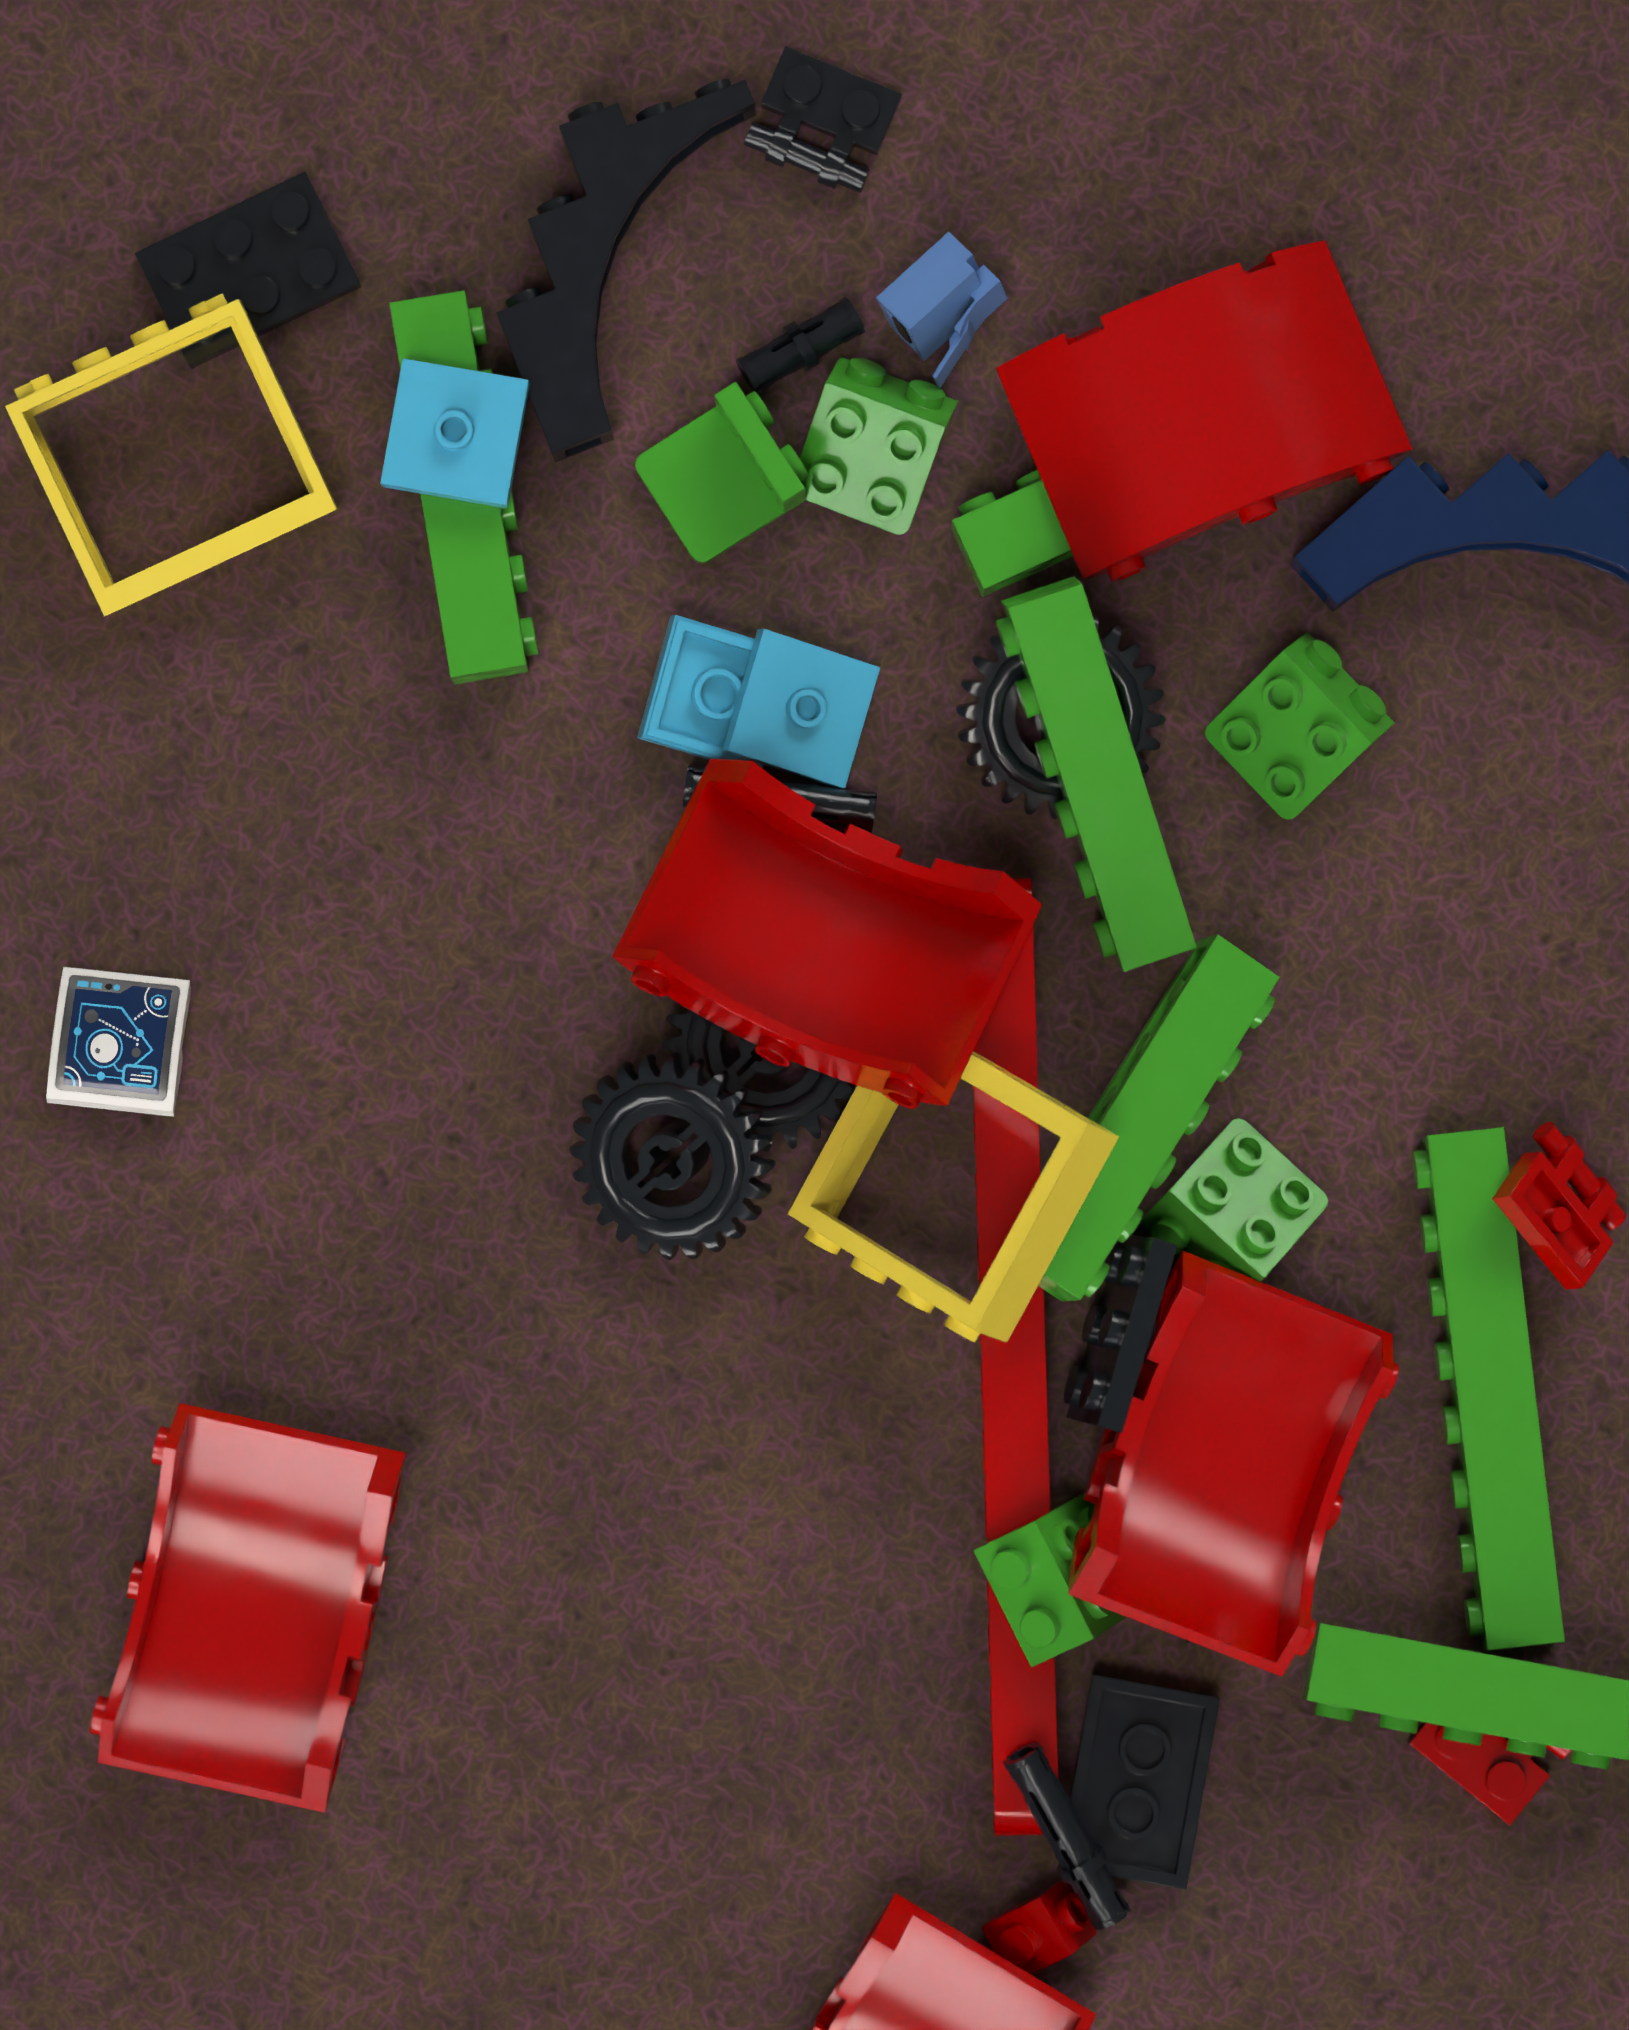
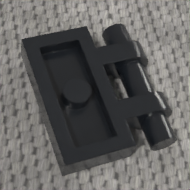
[744,46,902,193]

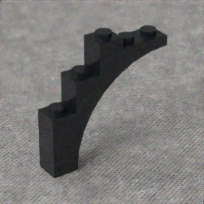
[496,79,756,463]

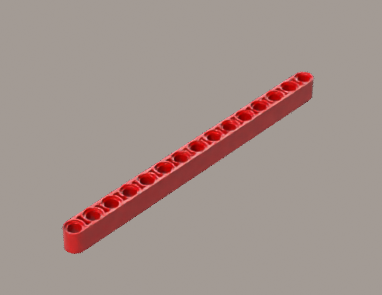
[973,878,1058,1836]

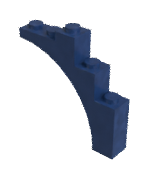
[1290,450,1629,612]

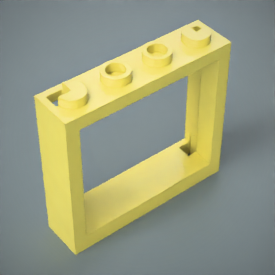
[5,293,338,616]
[788,1051,1119,1343]

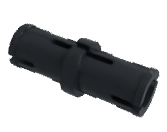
[736,297,865,394]

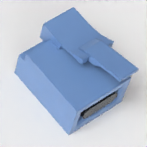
[876,231,1008,388]

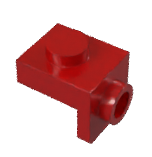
[981,1880,1097,1974]

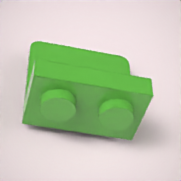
[800,357,958,534]
[635,382,809,564]
[1205,632,1395,820]
[1139,1118,1328,1282]
[973,1494,1127,1667]

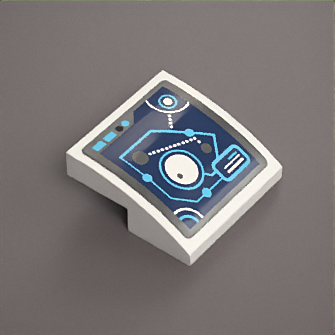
[46,967,191,1117]

